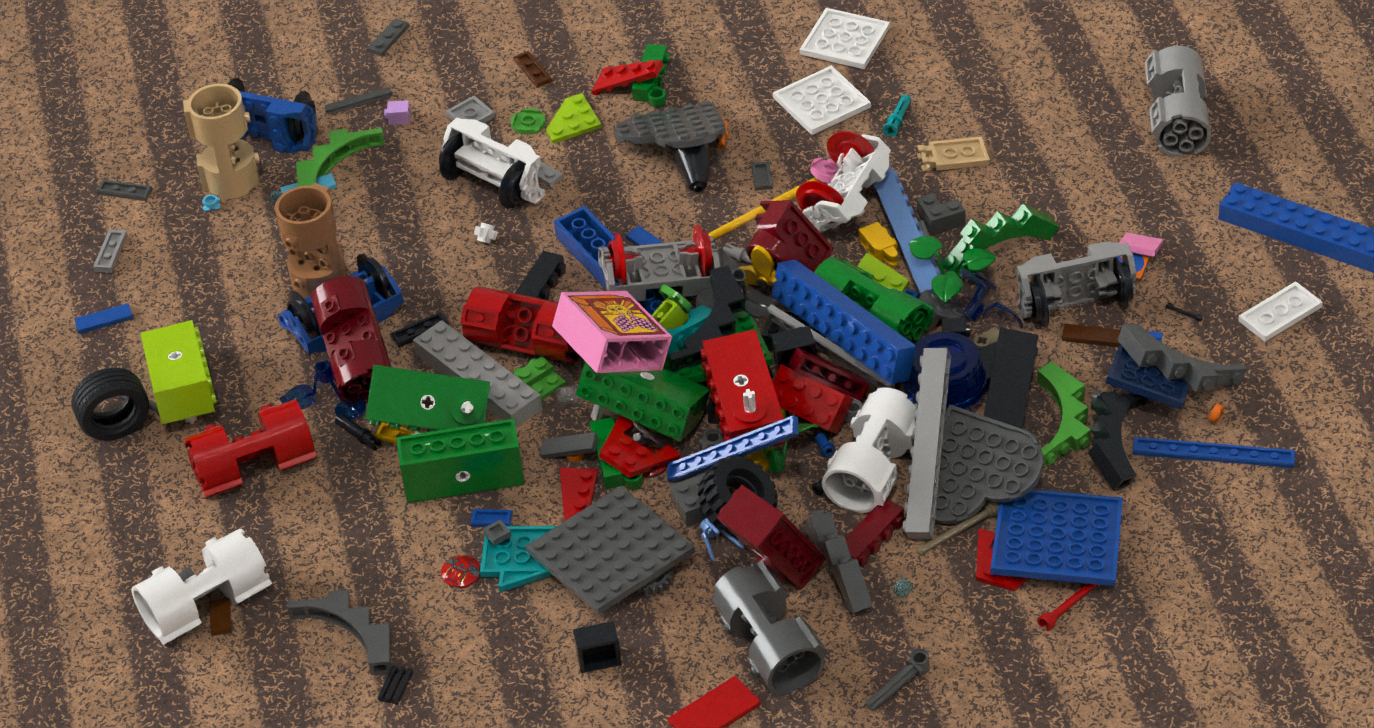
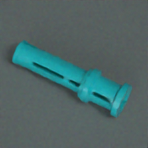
[882,94,912,137]

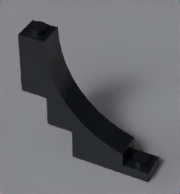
[669,265,745,372]

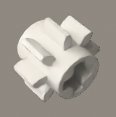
[474,222,498,244]

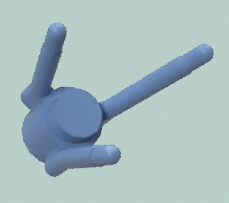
[700,517,745,561]

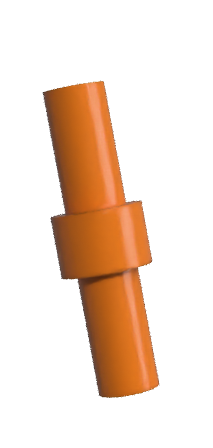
[717,120,729,149]

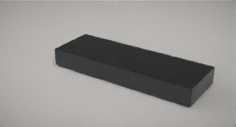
[390,312,449,348]

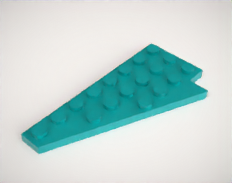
[480,526,556,592]

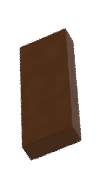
[513,51,552,88]
[1062,324,1121,347]

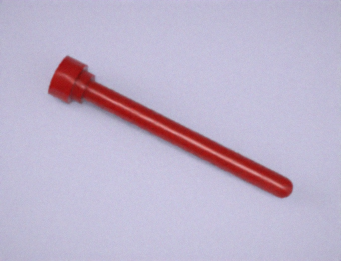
[1037,583,1099,631]

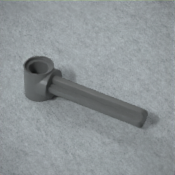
[865,648,930,711]

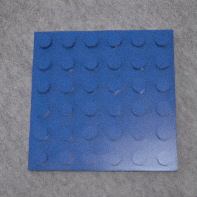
[990,489,1123,586]

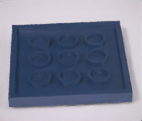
[1106,344,1189,409]

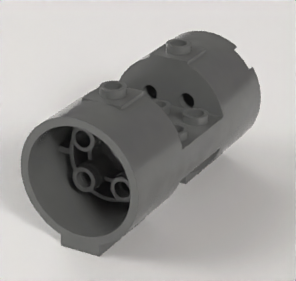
[712,560,829,695]

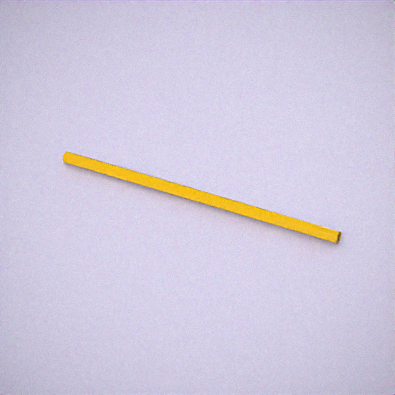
[708,177,822,240]

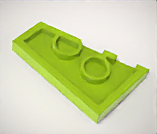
[857,253,909,292]

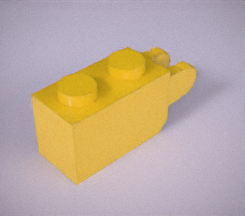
[859,222,899,268]

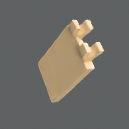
[917,137,990,171]

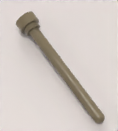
[917,501,999,555]

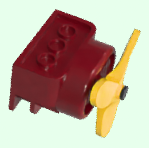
[738,200,834,288]

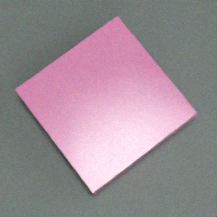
[1119,233,1163,257]

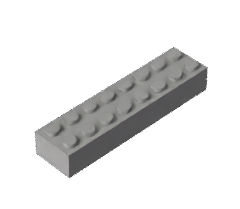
[413,320,543,428]

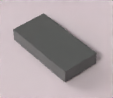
[751,162,773,191]

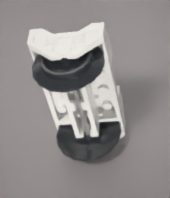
[439,117,545,209]

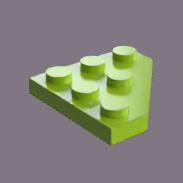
[546,93,602,144]

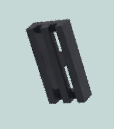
[378,665,413,705]

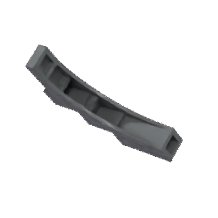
[1118,323,1247,392]
[799,509,873,613]
[287,590,392,675]

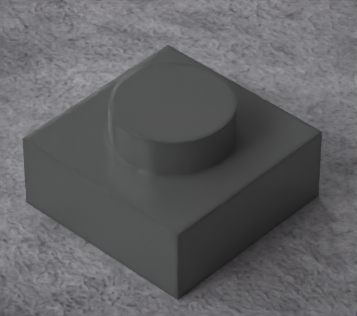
[483,519,512,546]

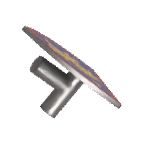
[633,421,666,447]

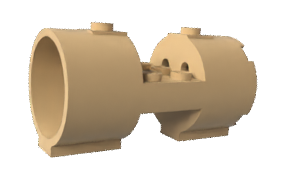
[183,84,260,199]

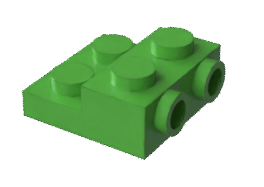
[513,356,566,401]

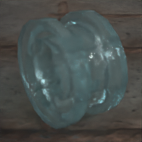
[893,577,913,598]

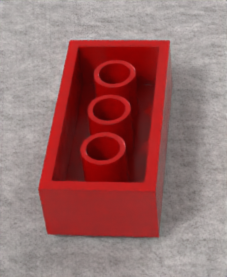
[772,364,854,434]

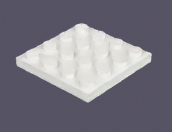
[800,8,890,69]
[773,65,871,135]

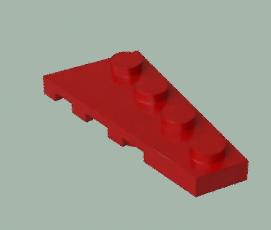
[591,60,663,95]
[559,467,599,521]

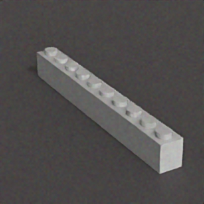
[903,348,951,540]

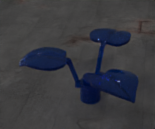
[960,268,1023,329]
[279,359,366,419]

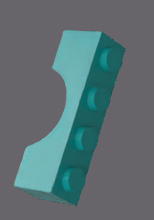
[665,305,712,357]

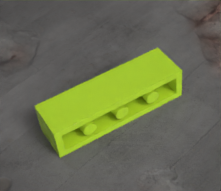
[651,298,689,329]

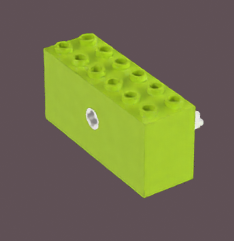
[140,320,217,424]

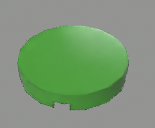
[511,108,546,135]
[659,285,693,313]

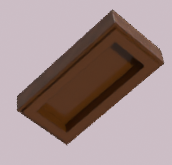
[209,598,232,636]

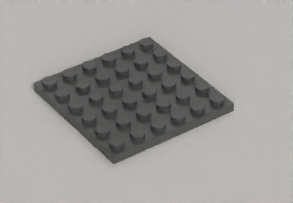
[525,486,696,615]

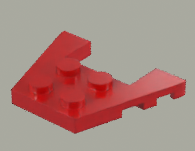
[599,415,681,478]
[976,528,1029,592]

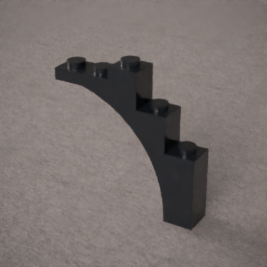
[1088,390,1148,491]

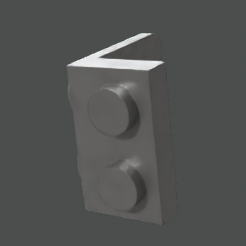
[919,289,967,332]

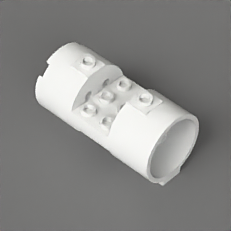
[822,388,918,513]
[131,529,272,645]

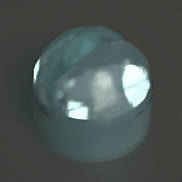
[269,190,283,205]

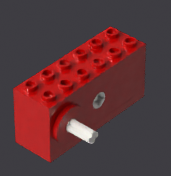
[700,329,786,449]

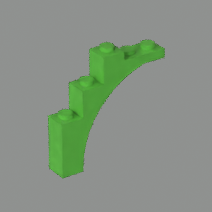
[296,128,385,187]
[1037,361,1091,467]

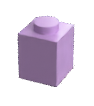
[384,100,411,125]

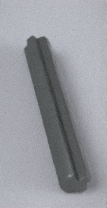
[325,87,392,114]

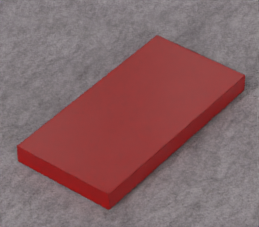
[667,676,761,728]

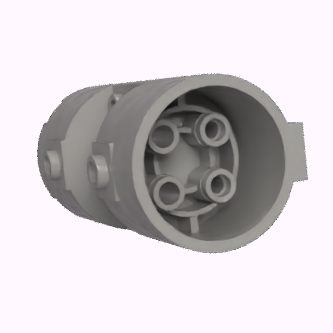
[1145,46,1211,157]

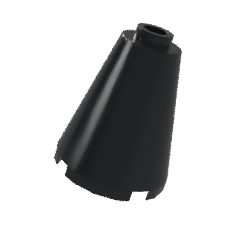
[675,144,710,192]

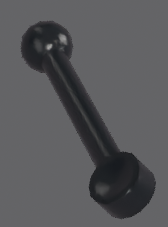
[1165,303,1203,321]

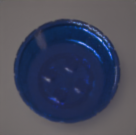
[903,331,987,411]

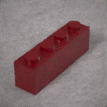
[788,347,869,401]
[845,499,905,566]

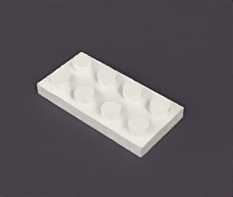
[1239,282,1322,342]

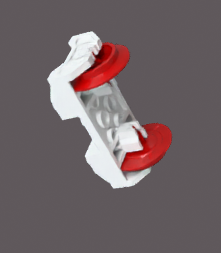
[796,131,891,233]

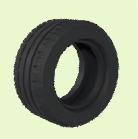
[71,367,150,441]

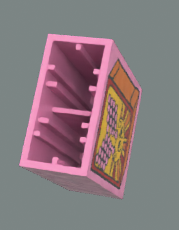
[552,291,672,373]

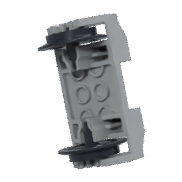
[1017,241,1136,327]

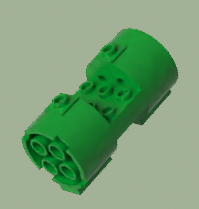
[814,257,934,347]

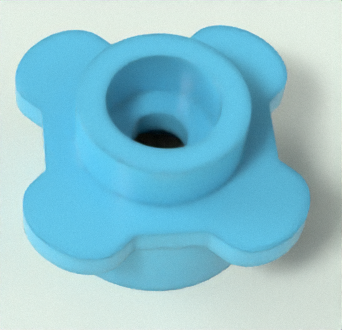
[202,195,220,211]

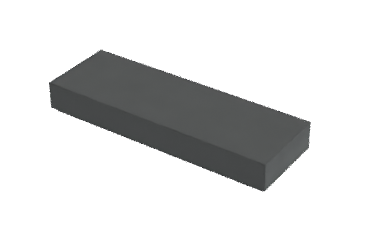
[96,180,153,201]
[540,432,598,458]

